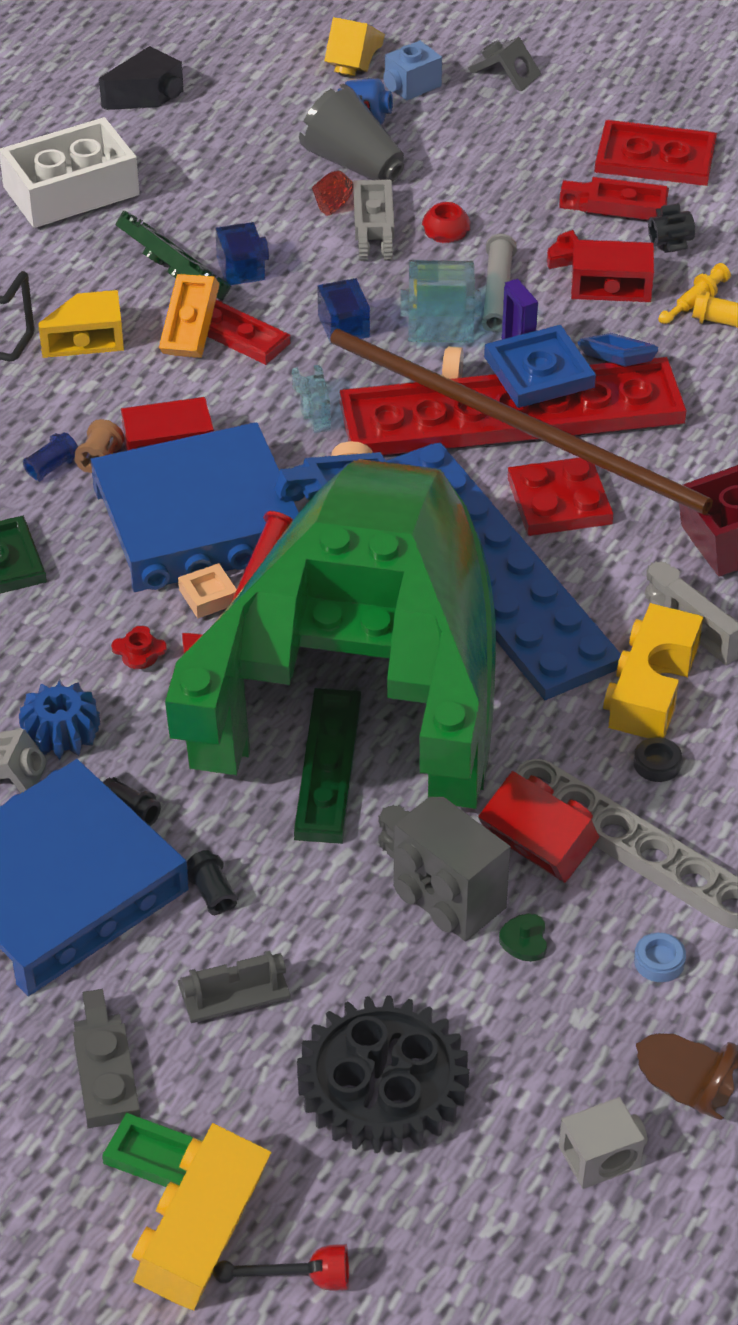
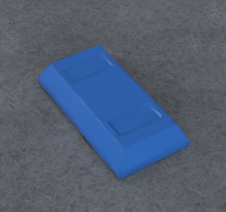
[578,333,658,366]

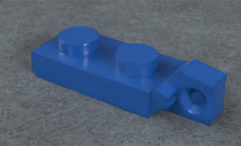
[274,452,386,501]

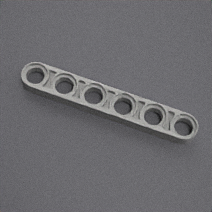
[516,759,738,929]

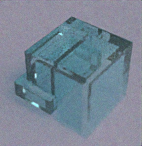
[400,260,482,343]

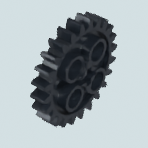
[297,995,470,1153]

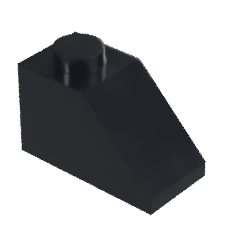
[99,46,184,110]

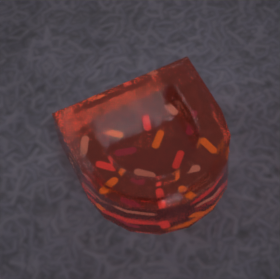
[312,170,353,216]

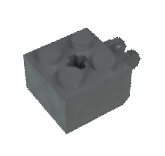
[378,797,510,942]

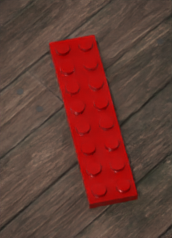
[340,357,687,455]

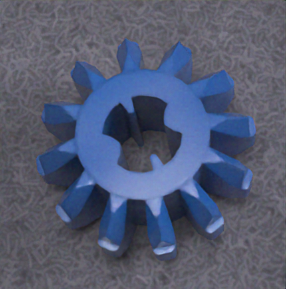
[19,679,101,760]

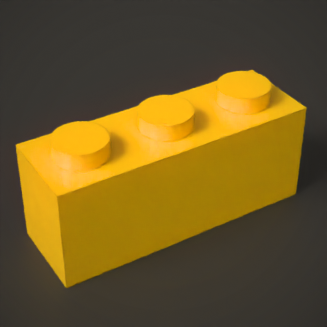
[132,1123,271,1311]

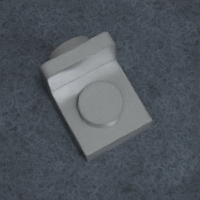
[0,729,47,793]

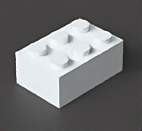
[0,117,140,228]

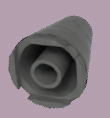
[299,84,404,181]

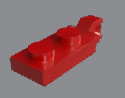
[559,177,669,220]

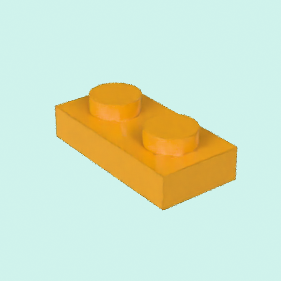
[159,274,220,358]

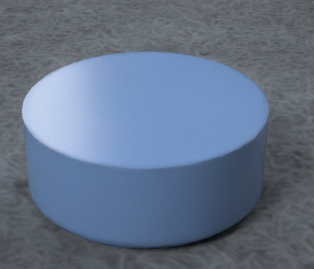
[634,933,686,982]

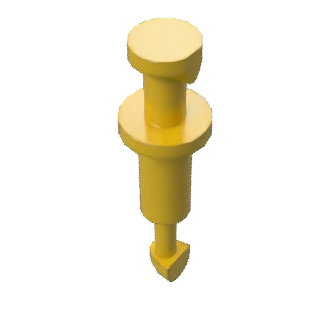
[658,263,731,324]

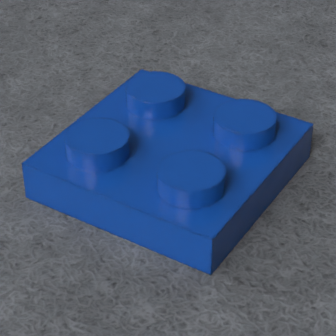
[484,325,596,408]

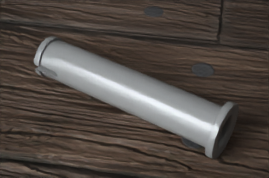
[482,234,517,332]

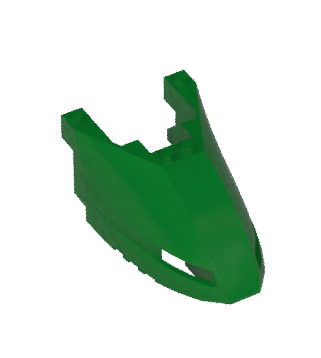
[165,459,496,809]

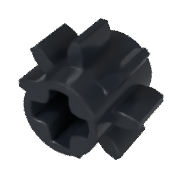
[648,203,695,253]

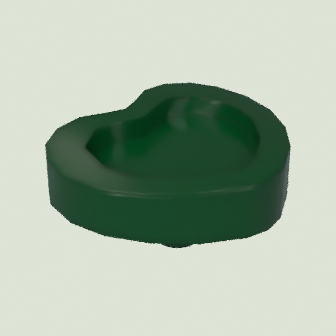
[499,913,547,962]

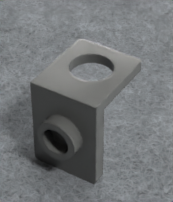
[468,37,541,91]

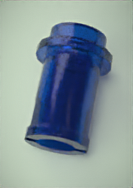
[22,432,78,482]

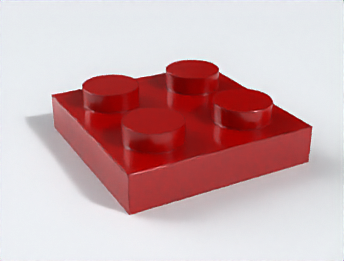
[507,457,613,536]

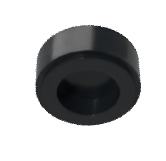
[633,737,682,782]

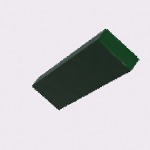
[294,688,361,844]

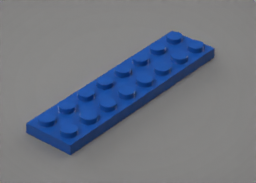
[386,443,621,701]

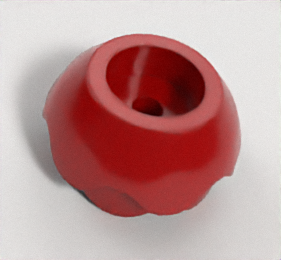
[422,202,471,243]

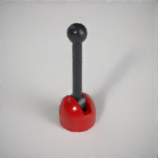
[213,1244,349,1291]

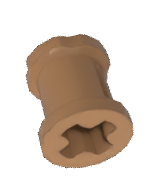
[74,419,125,473]

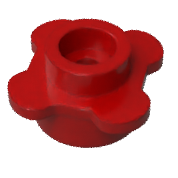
[111,626,167,669]

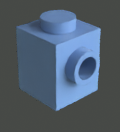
[383,40,442,101]

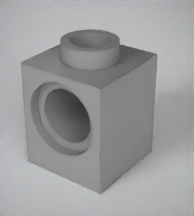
[559,1097,648,1189]

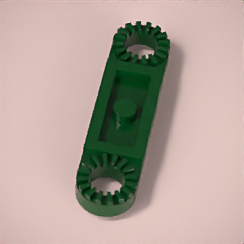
[115,210,232,300]

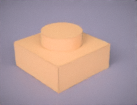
[178,563,237,619]

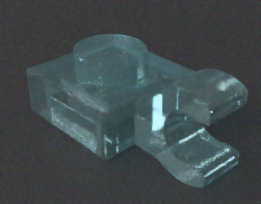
[292,365,331,433]

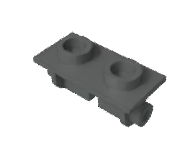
[178,950,291,1023]

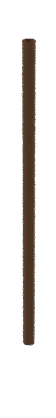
[330,329,713,515]

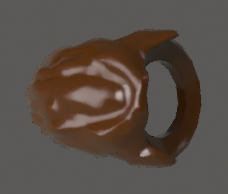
[636,1033,738,1120]

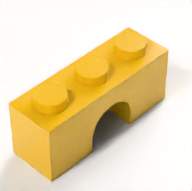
[603,603,703,738]

